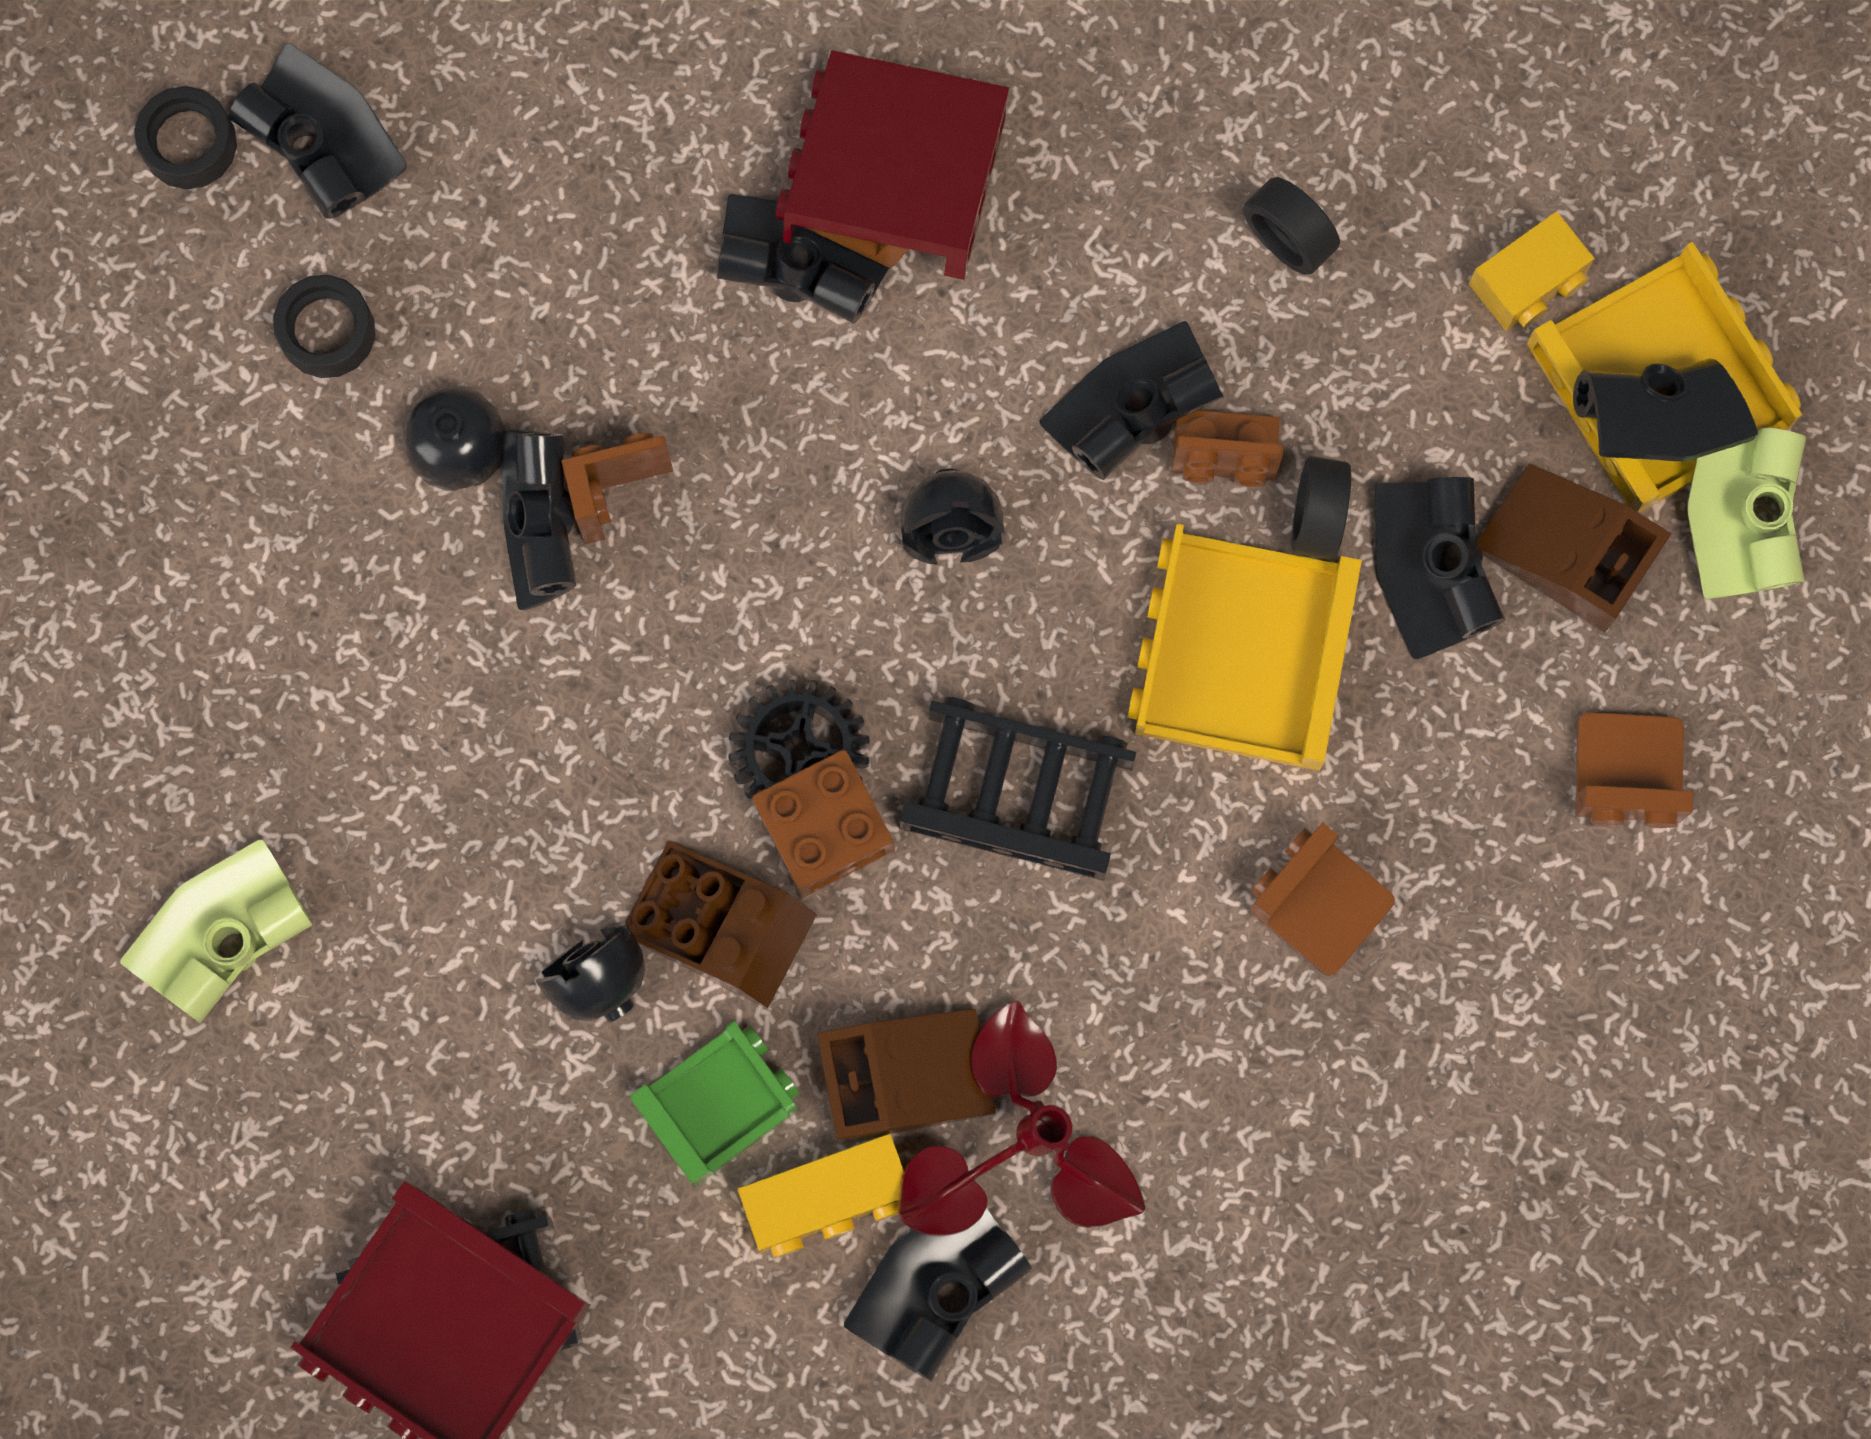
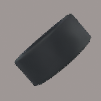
[134,86,237,190]
[1243,177,1340,275]
[273,275,376,378]
[1292,456,1352,560]

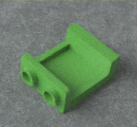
[629,1021,800,1187]

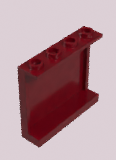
[776,50,1010,280]
[290,1180,591,1439]

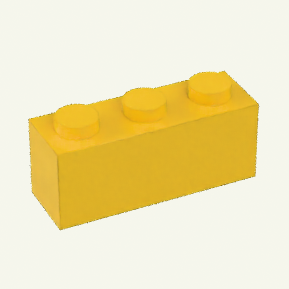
[737,1134,904,1259]

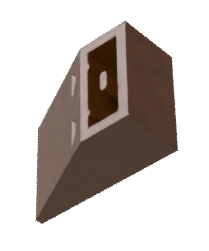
[1476,463,1671,633]
[625,841,817,1008]
[817,1009,996,1144]

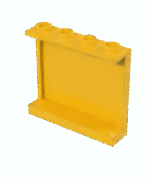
[1527,242,1803,513]
[1127,524,1362,771]

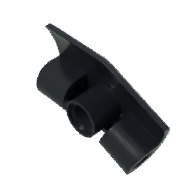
[229,43,407,219]
[717,194,889,324]
[1040,321,1224,480]
[1573,358,1758,462]
[502,430,577,610]
[1375,477,1506,659]
[844,1208,1033,1382]

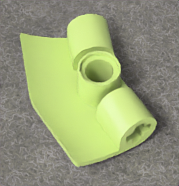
[1687,428,1806,600]
[120,840,313,1024]

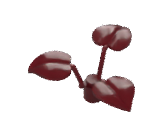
[898,1001,1145,1236]

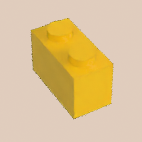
[1469,211,1595,331]

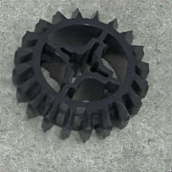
[728,679,870,802]

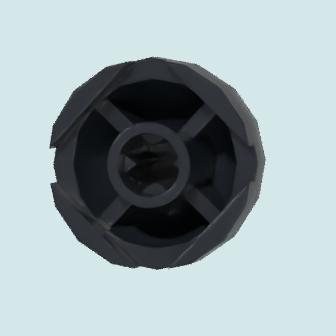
[403,386,505,491]
[900,468,1005,565]
[536,922,645,1022]

